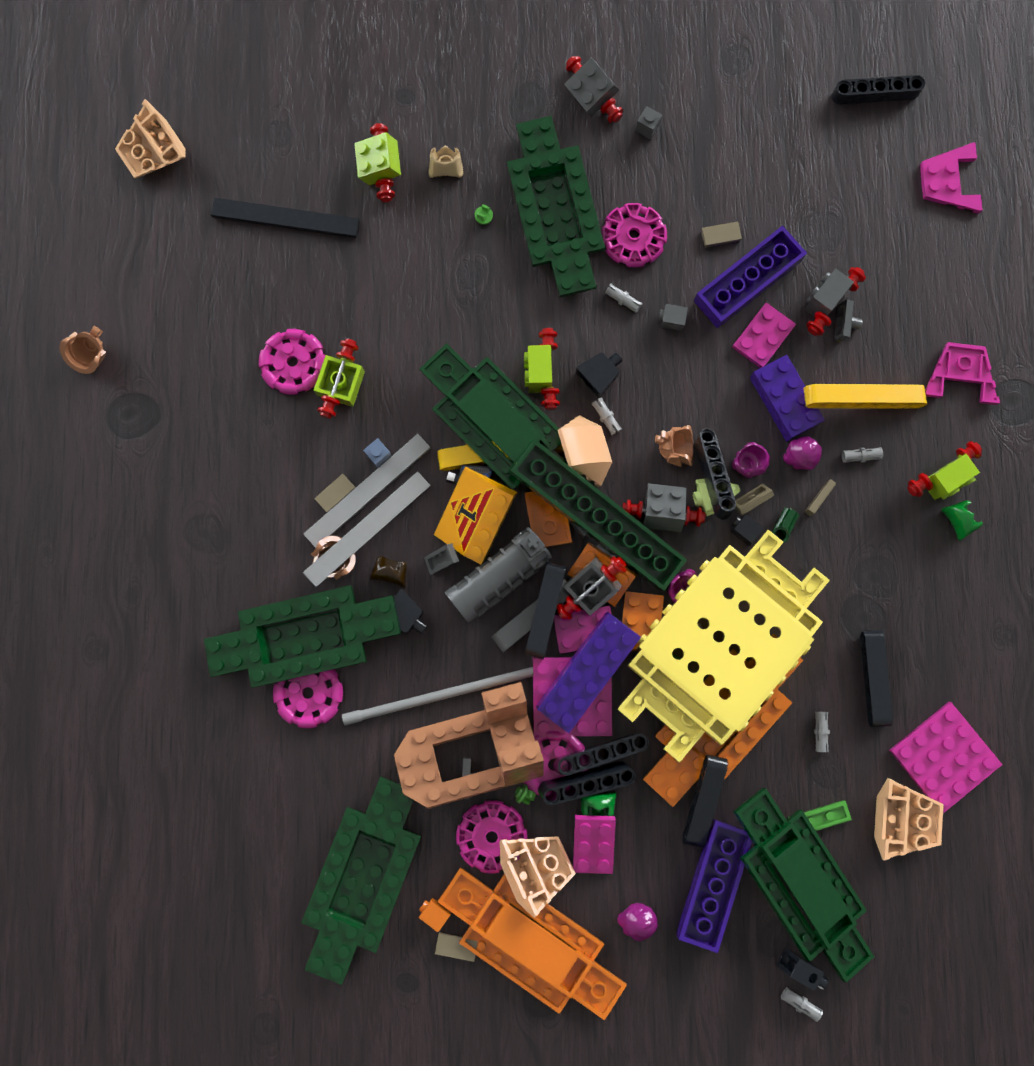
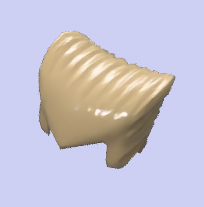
[428,145,463,178]

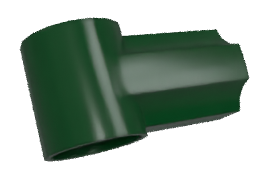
[771,507,799,545]

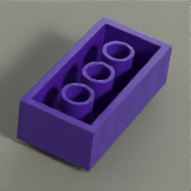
[750,355,825,442]

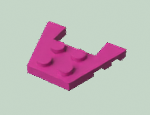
[920,143,982,213]
[925,342,1000,405]

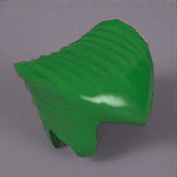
[941,500,983,541]
[580,791,616,816]

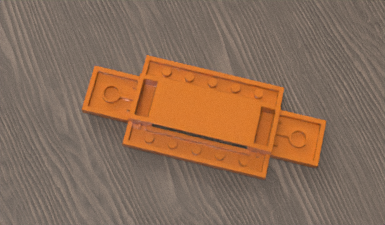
[643,634,803,807]
[438,867,627,1020]

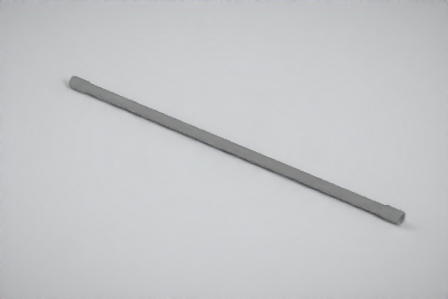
[342,623,702,725]

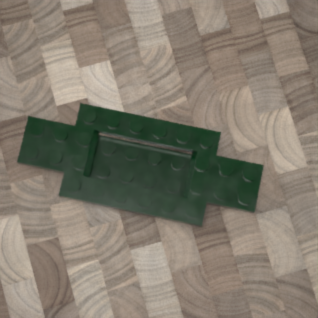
[507,116,605,297]
[419,343,568,490]
[204,585,401,688]
[301,776,421,985]
[733,788,874,983]

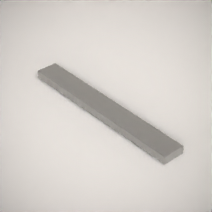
[304,434,431,548]
[303,471,430,587]

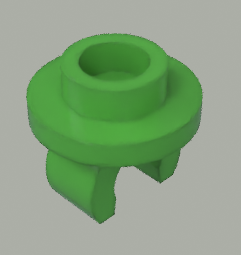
[475,204,493,225]
[514,784,536,805]

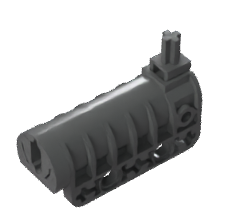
[444,527,552,623]

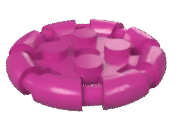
[601,203,667,267]
[259,329,326,395]
[273,670,343,729]
[523,731,589,796]
[456,800,528,874]

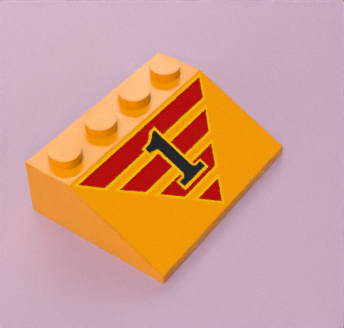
[434,467,517,564]

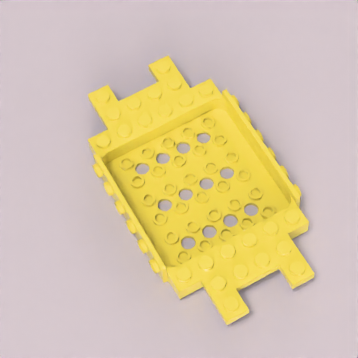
[617,530,830,763]

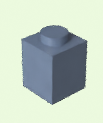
[363,438,392,468]

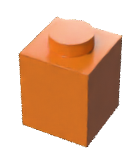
[419,898,451,932]

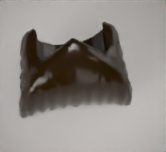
[370,556,407,588]

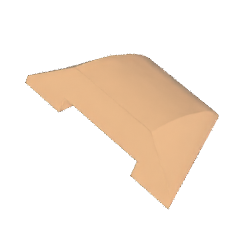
[115,99,185,179]
[558,415,612,487]
[874,778,943,860]
[500,836,576,918]

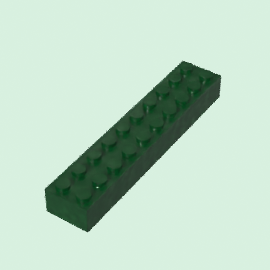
[507,439,687,591]

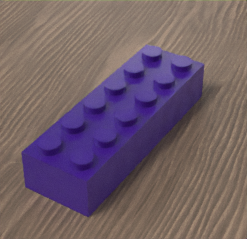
[694,225,807,329]
[536,612,641,733]
[676,819,752,953]

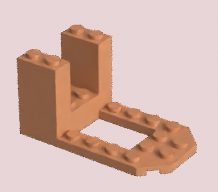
[394,682,544,809]

